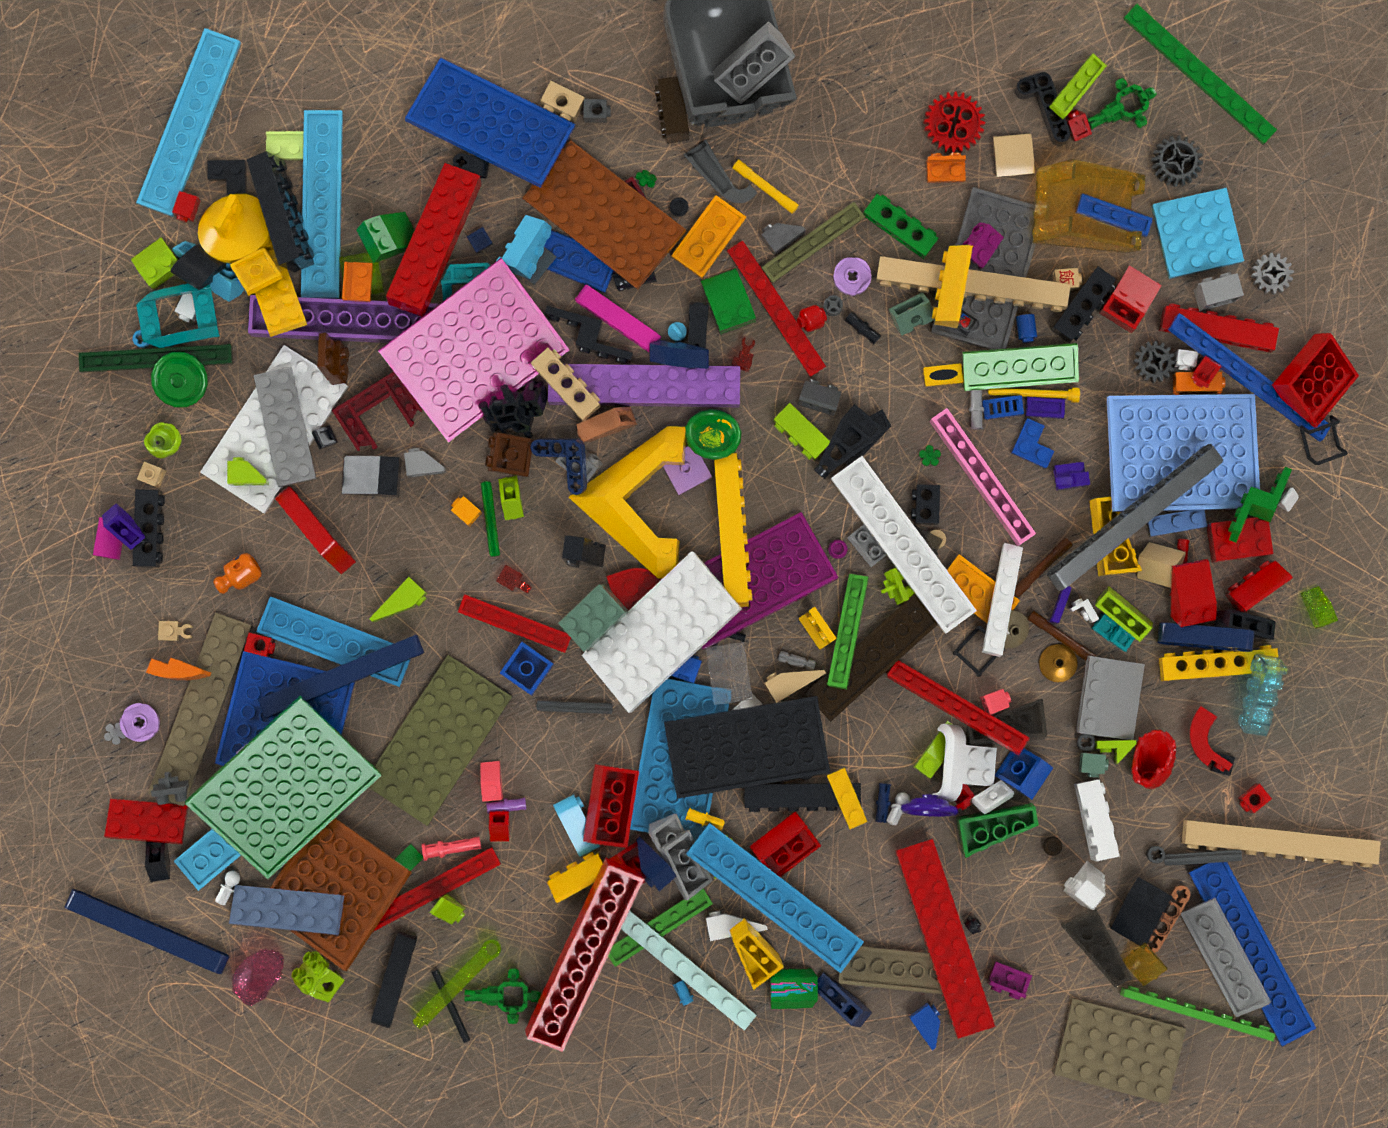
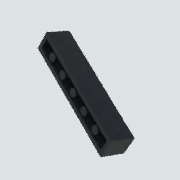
[744,783,861,812]

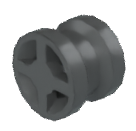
[823,295,843,316]

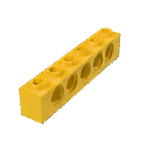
[1159,645,1280,681]

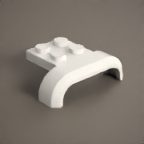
[932,724,997,802]

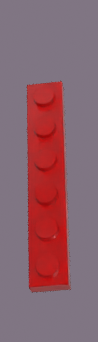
[458,594,571,653]

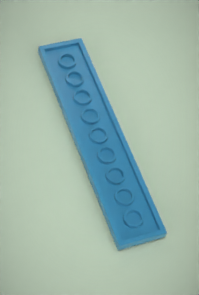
[686,823,864,973]

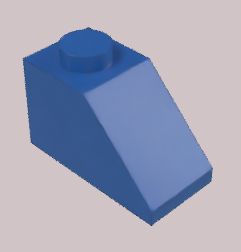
[908,1003,940,1051]

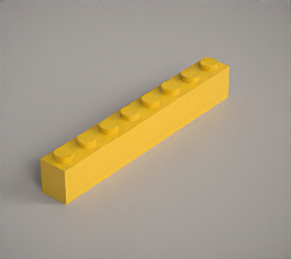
[714,453,752,607]

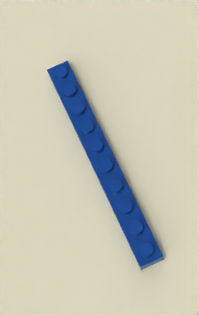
[1168,313,1330,442]

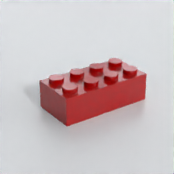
[583,764,639,848]

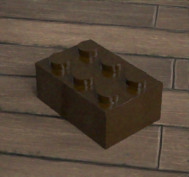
[655,76,689,144]

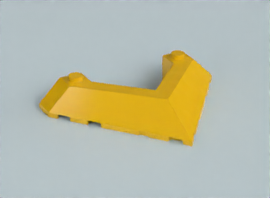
[568,426,686,579]

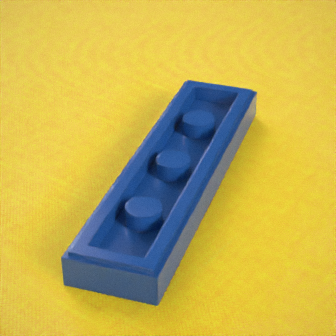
[1075,193,1153,237]

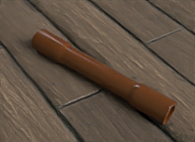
[1014,538,1073,598]
[1027,610,1096,661]

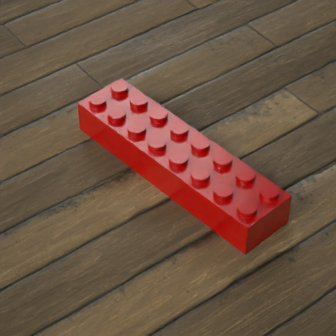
[386,163,482,317]

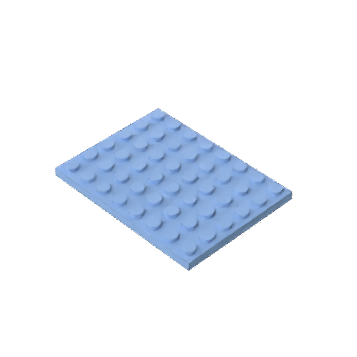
[1107,394,1260,512]

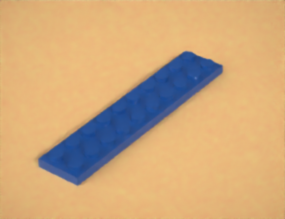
[1188,862,1316,1046]

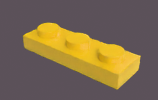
[826,768,868,829]

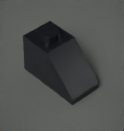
[145,841,171,882]

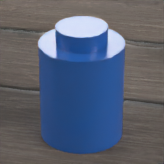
[1016,314,1037,343]

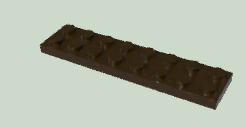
[805,594,938,722]

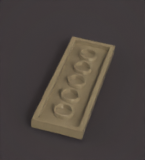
[838,946,942,994]

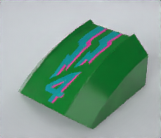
[771,968,818,1009]

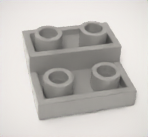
[847,525,886,567]

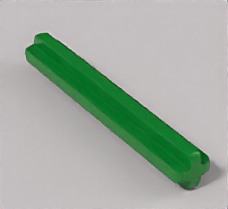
[481,481,500,557]

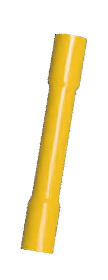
[732,160,799,214]

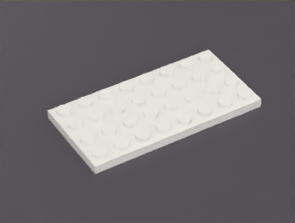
[200,345,349,514]
[582,551,742,713]

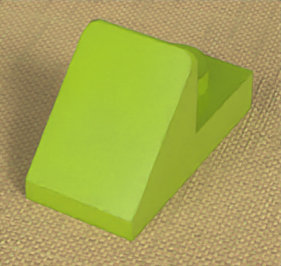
[1095,740,1136,764]

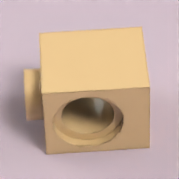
[137,462,166,488]

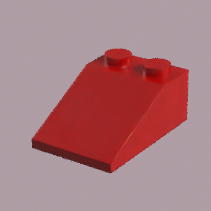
[1171,559,1217,627]

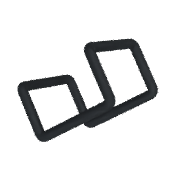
[1300,415,1348,465]
[953,626,1005,677]

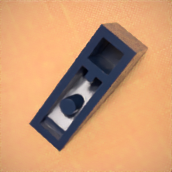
[637,837,677,892]
[818,972,872,1027]

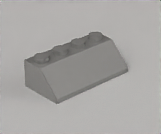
[714,21,795,105]

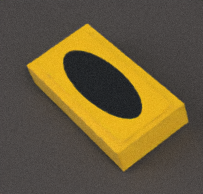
[923,363,964,387]

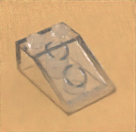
[706,641,752,705]

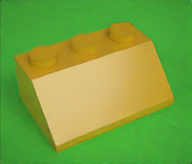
[547,852,603,903]

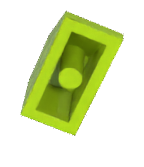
[227,457,269,486]
[498,476,524,520]

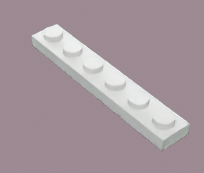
[982,543,1023,657]

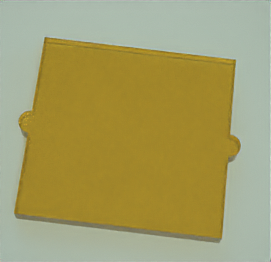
[1121,943,1168,986]

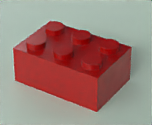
[1207,517,1274,563]

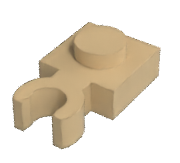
[158,621,193,641]

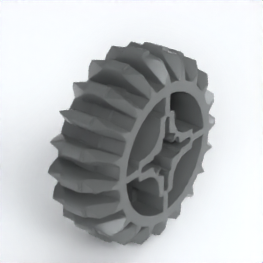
[1151,135,1203,187]

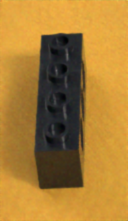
[1051,266,1116,343]
[132,489,165,568]

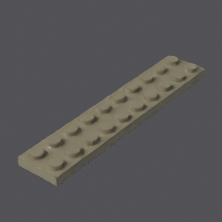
[148,613,253,806]

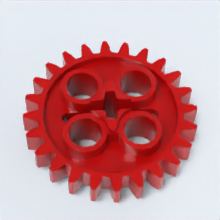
[923,91,986,153]

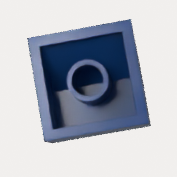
[995,749,1053,800]

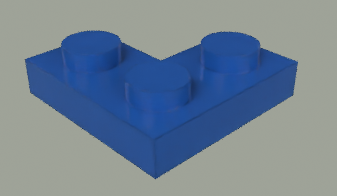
[1011,418,1054,469]

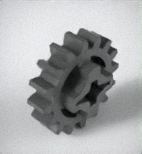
[1133,341,1176,383]

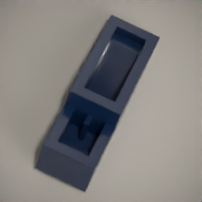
[650,340,709,369]

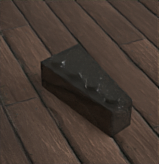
[966,698,1047,746]
[1061,907,1132,987]

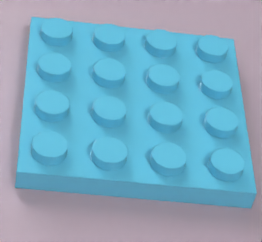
[1152,188,1244,279]

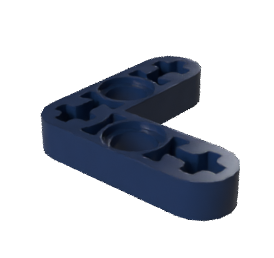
[531,438,587,495]

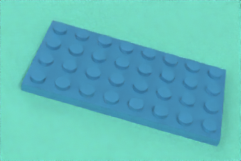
[630,679,732,841]

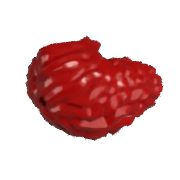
[1131,730,1176,789]

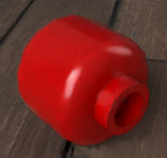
[797,305,827,332]

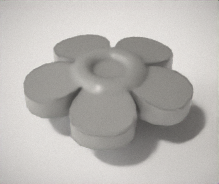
[104,723,126,745]

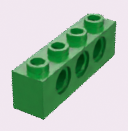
[863,194,939,260]

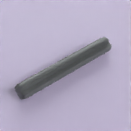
[537,701,613,714]
[1164,849,1242,866]

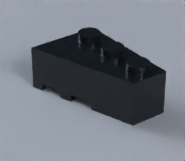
[562,535,606,568]

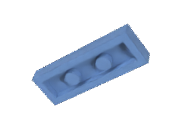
[1147,510,1207,537]

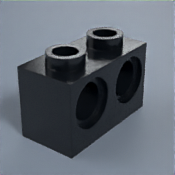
[911,484,940,525]

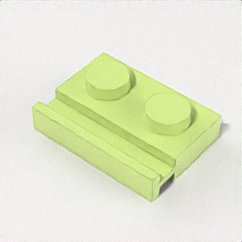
[266,131,304,160]

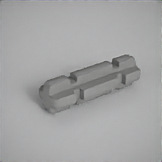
[778,651,816,671]

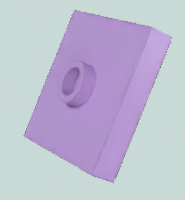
[663,446,712,495]

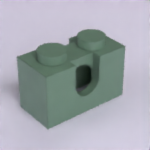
[889,292,935,336]

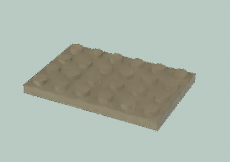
[1053,998,1186,1105]

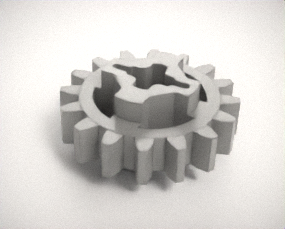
[1251,253,1294,295]

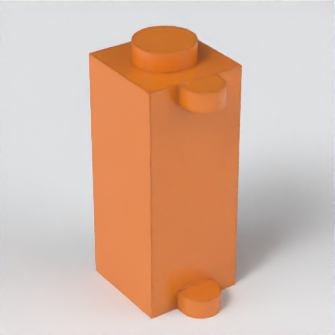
[1173,372,1225,395]

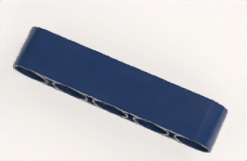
[1157,622,1255,652]

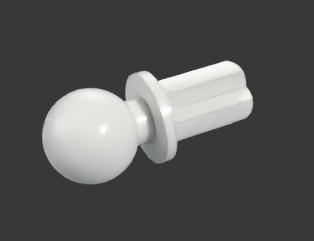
[887,792,910,825]
[216,871,240,905]

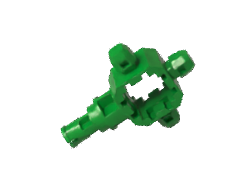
[1087,78,1157,130]
[464,968,541,1024]

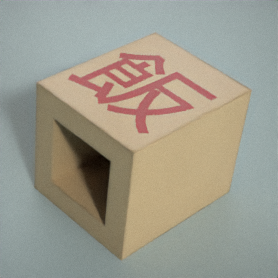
[1052,268,1082,291]

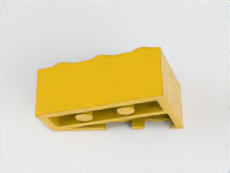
[730,918,784,990]

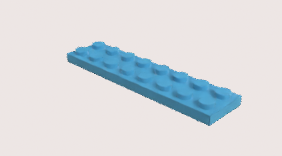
[256,596,411,687]

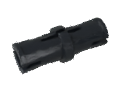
[844,311,881,345]

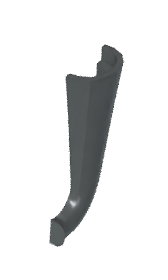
[683,139,758,203]

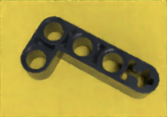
[1015,72,1070,147]

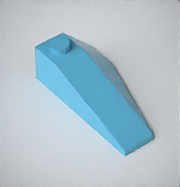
[172,241,244,302]

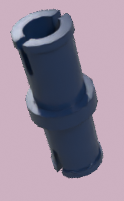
[875,783,891,823]

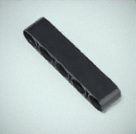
[371,931,417,1029]

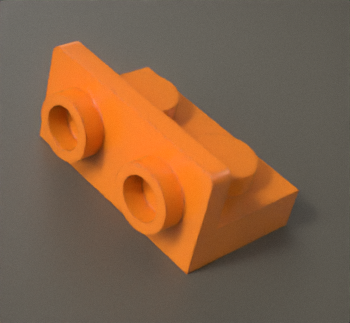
[926,153,966,183]

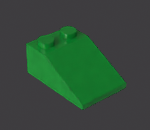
[356,212,415,263]
[701,269,756,335]

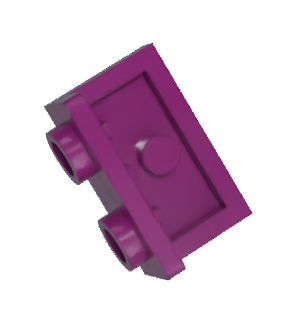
[962,222,1004,268]
[987,961,1032,1000]

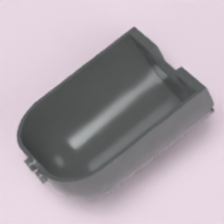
[663,0,797,127]

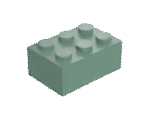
[558,584,629,652]

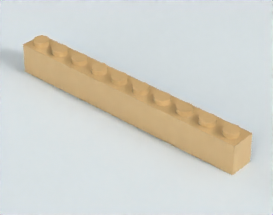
[876,256,1071,312]
[1181,820,1381,868]

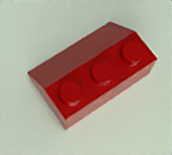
[1225,560,1293,612]
[749,811,821,877]

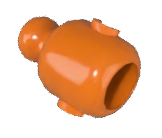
[213,553,262,594]

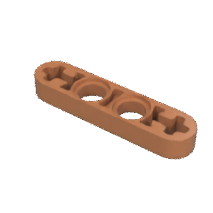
[1144,885,1190,953]

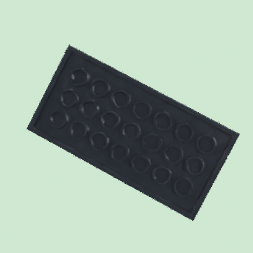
[664,696,830,799]

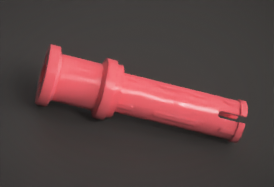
[422,837,481,861]

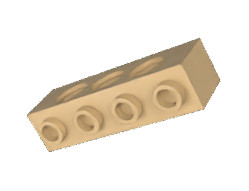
[531,348,600,422]

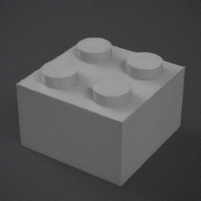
[1193,272,1244,312]

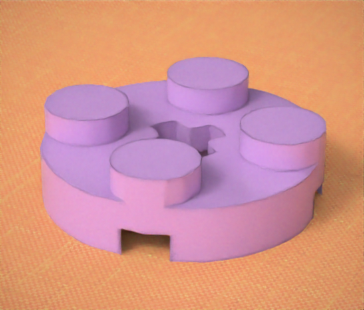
[833,257,871,296]
[120,703,160,742]

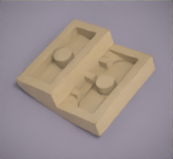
[993,133,1035,177]

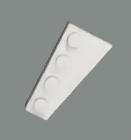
[1074,779,1119,861]
[1063,861,1106,910]

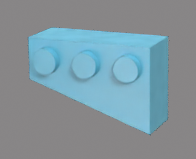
[496,215,552,279]

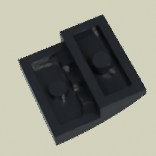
[171,244,226,290]

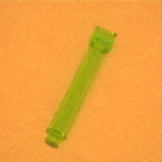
[412,939,501,1029]

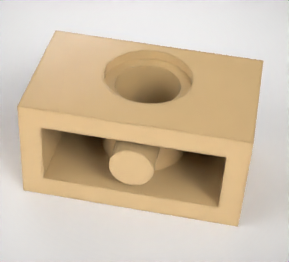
[540,81,585,122]

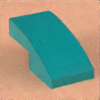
[1091,613,1135,652]

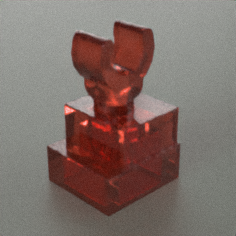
[731,337,755,372]

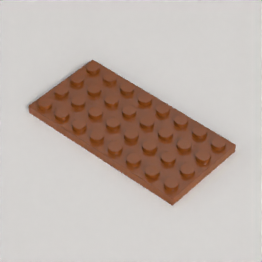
[523,140,686,290]

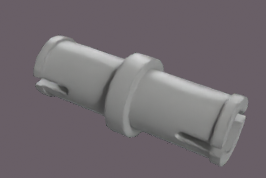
[969,390,984,430]

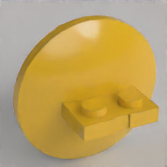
[198,194,270,263]

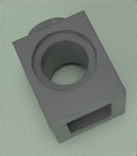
[583,99,611,123]

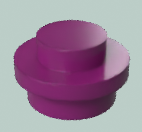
[828,540,848,559]

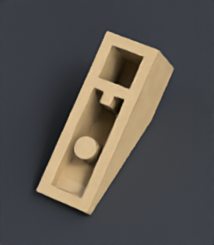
[764,670,826,703]

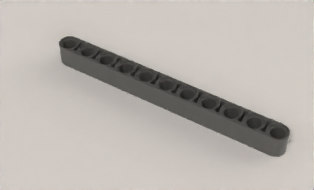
[1047,444,1223,591]

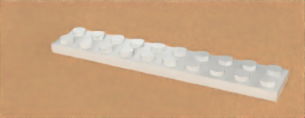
[831,456,977,634]

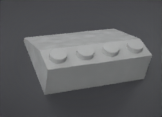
[1076,656,1145,740]

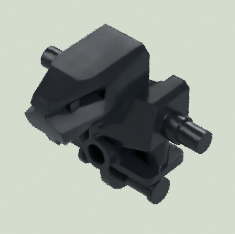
[478,380,548,438]

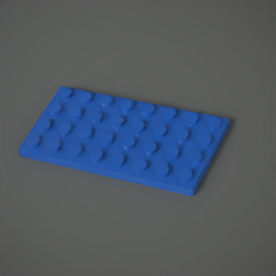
[405,58,575,188]

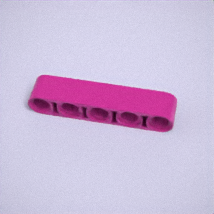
[574,284,661,353]

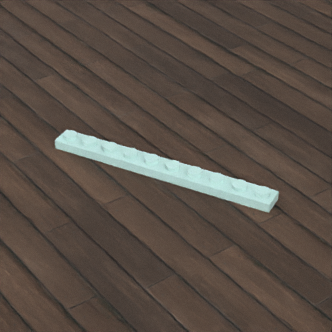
[621,910,757,1030]

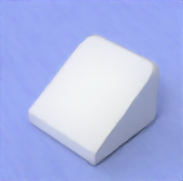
[1278,487,1299,512]

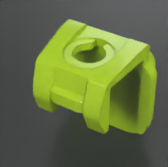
[291,951,345,1003]

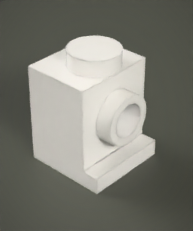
[1173,349,1198,372]

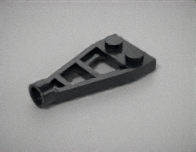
[813,404,883,479]

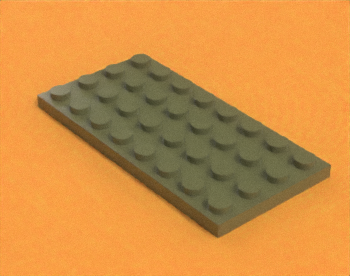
[369,655,512,826]

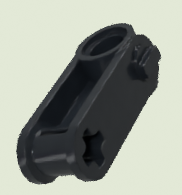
[688,302,709,349]

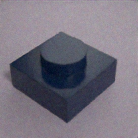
[467,227,493,254]

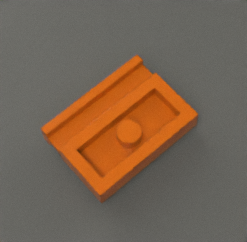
[342,262,373,302]

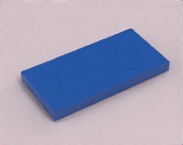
[544,230,614,293]

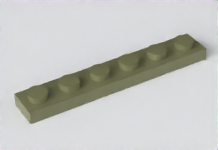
[762,202,865,284]

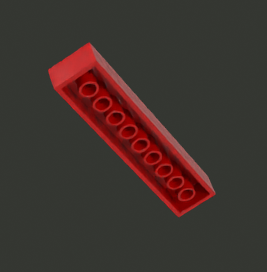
[895,839,996,1039]
[525,858,644,1052]

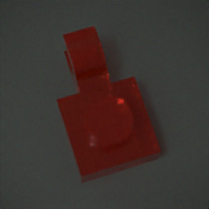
[496,565,532,594]

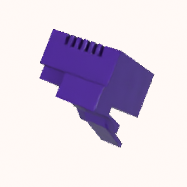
[1053,462,1090,491]

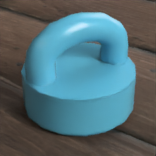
[668,322,687,342]

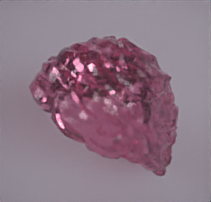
[232,948,284,1006]

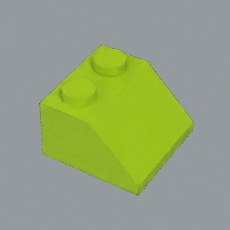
[131,237,178,290]

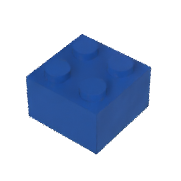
[500,642,555,696]

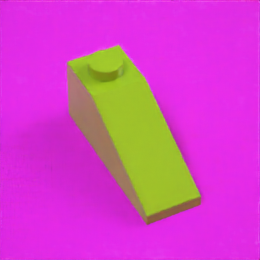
[369,577,427,622]
[913,721,953,779]
[430,894,465,925]

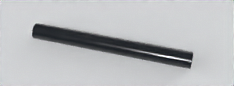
[431,969,470,1043]

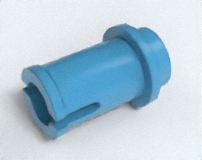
[673,980,694,1006]

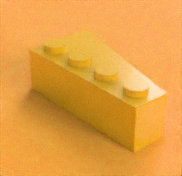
[1089,497,1142,576]

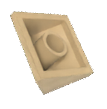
[1137,542,1186,588]

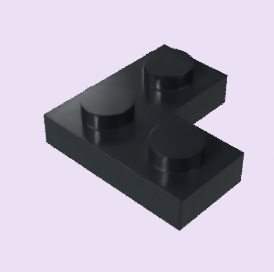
[207,160,247,196]

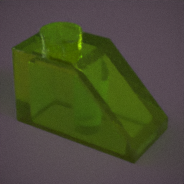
[1300,586,1338,629]

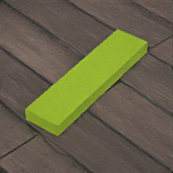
[1049,53,1107,119]

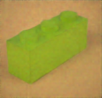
[773,403,830,461]
[1095,586,1153,642]

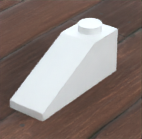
[706,911,768,941]

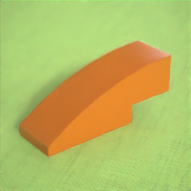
[146,657,211,681]

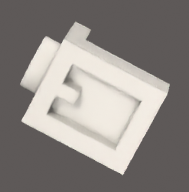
[1069,598,1099,623]

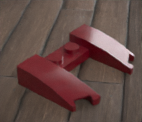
[332,372,422,451]

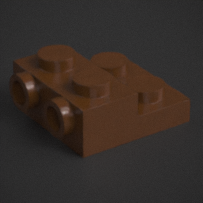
[317,333,349,385]
[485,433,534,477]

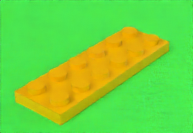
[255,238,307,337]

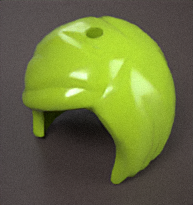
[144,422,182,459]

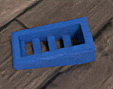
[982,395,1024,420]

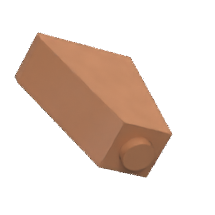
[576,407,637,442]

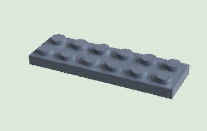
[229,885,344,935]

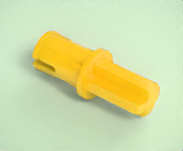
[685,808,725,831]

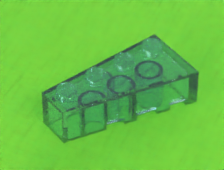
[1238,654,1288,736]

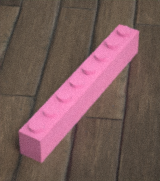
[929,408,1036,546]

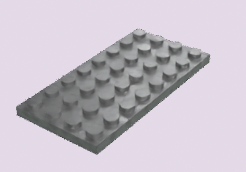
[931,187,1046,350]

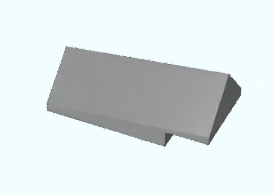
[648,813,713,901]

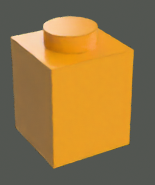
[451,496,482,527]

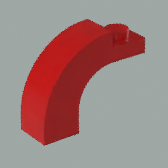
[1190,706,1233,772]

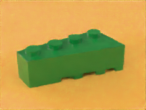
[956,803,1039,858]

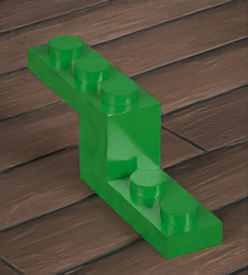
[1228,467,1292,543]

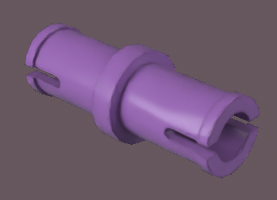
[486,798,526,815]

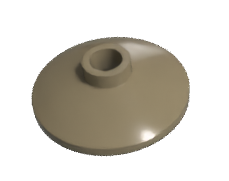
[1004,610,1029,648]

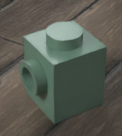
[1079,753,1109,778]

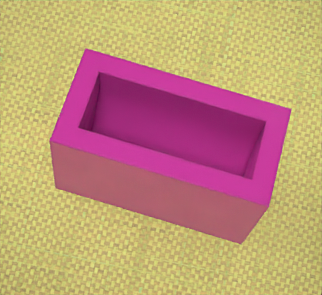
[93,517,123,560]

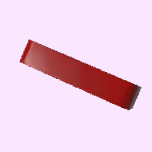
[275,486,356,575]

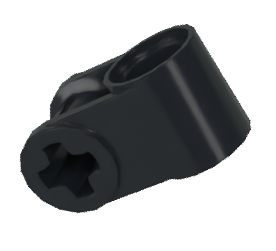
[453,153,490,179]

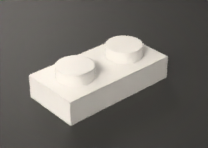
[972,780,1014,815]

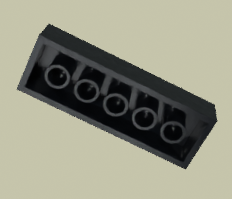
[246,151,314,272]

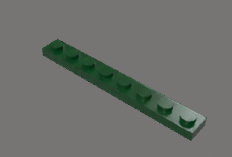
[79,344,233,373]

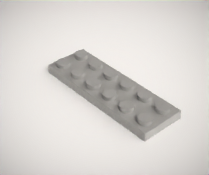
[254,367,317,487]
[1181,898,1271,1017]

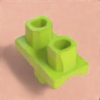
[881,568,915,605]

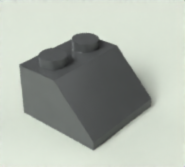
[798,379,842,416]

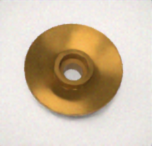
[1039,644,1078,682]

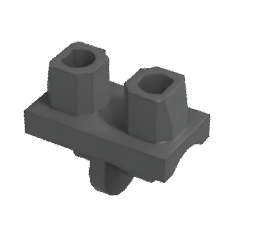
[151,772,189,805]

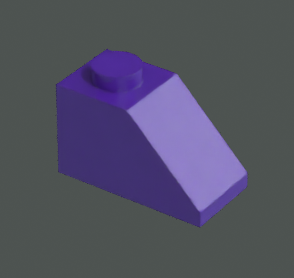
[102,503,145,550]

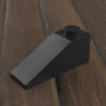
[1214,609,1276,640]

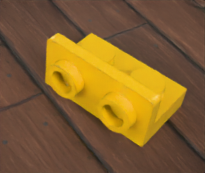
[799,607,837,649]

